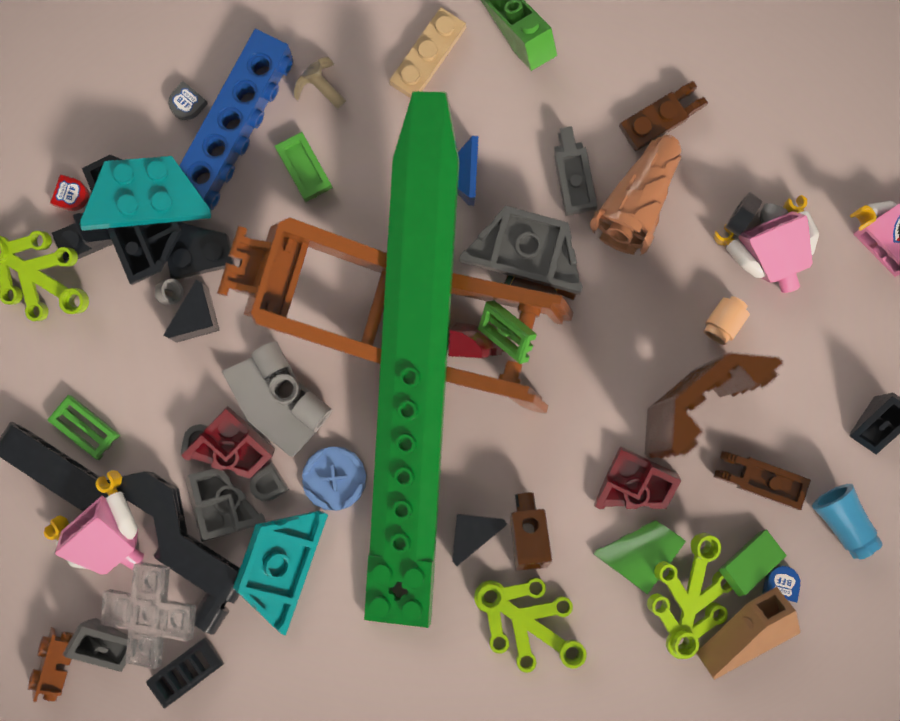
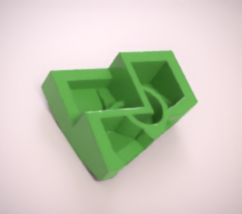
[593,520,686,594]

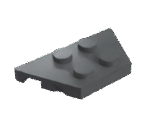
[459,206,582,295]

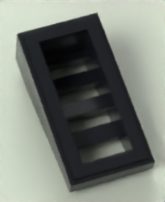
[146,637,224,708]

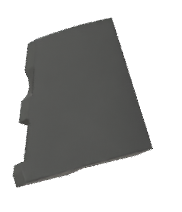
[185,468,266,542]

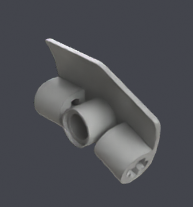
[222,341,332,457]

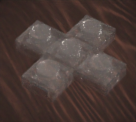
[100,562,196,669]

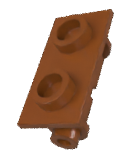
[28,627,74,702]

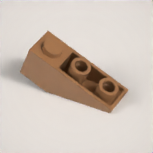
[696,587,801,680]

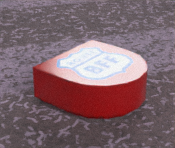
[50,174,89,211]

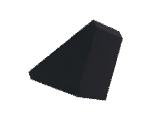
[163,280,220,343]
[850,393,900,455]
[452,514,508,567]

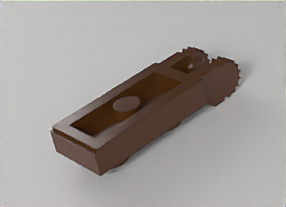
[619,81,708,152]
[713,451,811,510]

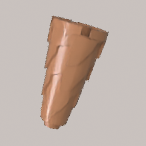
[590,135,682,255]

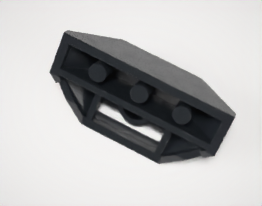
[82,155,182,285]

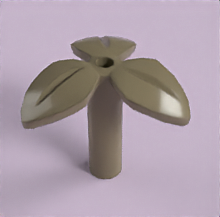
[294,57,346,109]

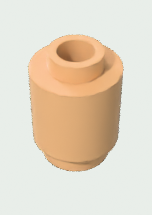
[703,296,750,345]

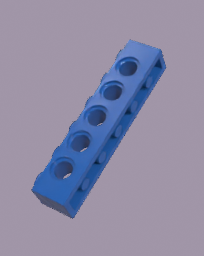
[179,29,293,210]

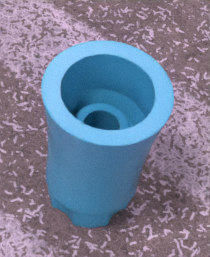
[812,484,883,560]

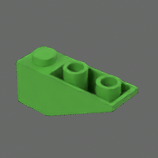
[481,0,557,71]

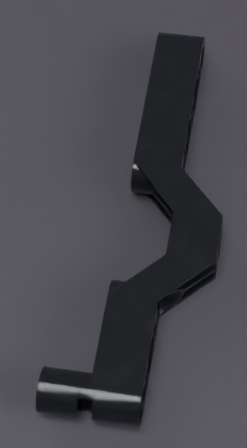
[0,422,240,635]

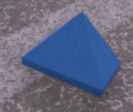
[458,136,478,206]

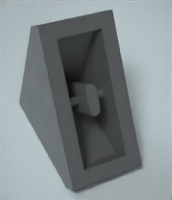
[63,617,138,672]

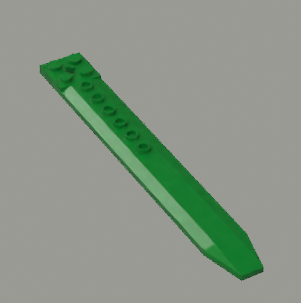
[364,91,459,628]

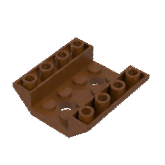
[644,353,784,459]

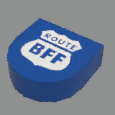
[762,565,800,603]

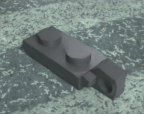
[554,126,598,216]

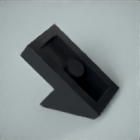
[52,213,113,262]

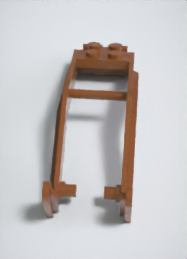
[217,217,574,414]

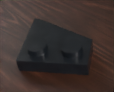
[167,223,235,280]

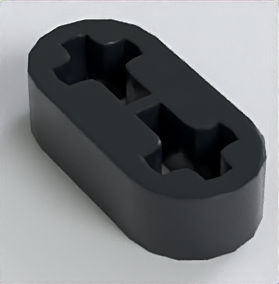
[725,192,763,237]

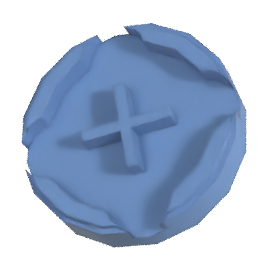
[302,446,367,511]

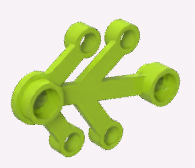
[0,231,89,321]
[647,532,733,659]
[474,577,587,673]

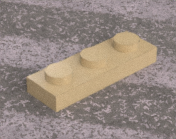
[389,7,466,98]

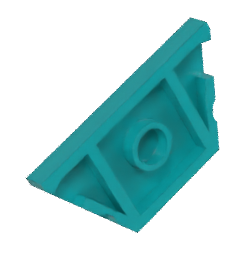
[80,156,211,231]
[233,510,328,635]

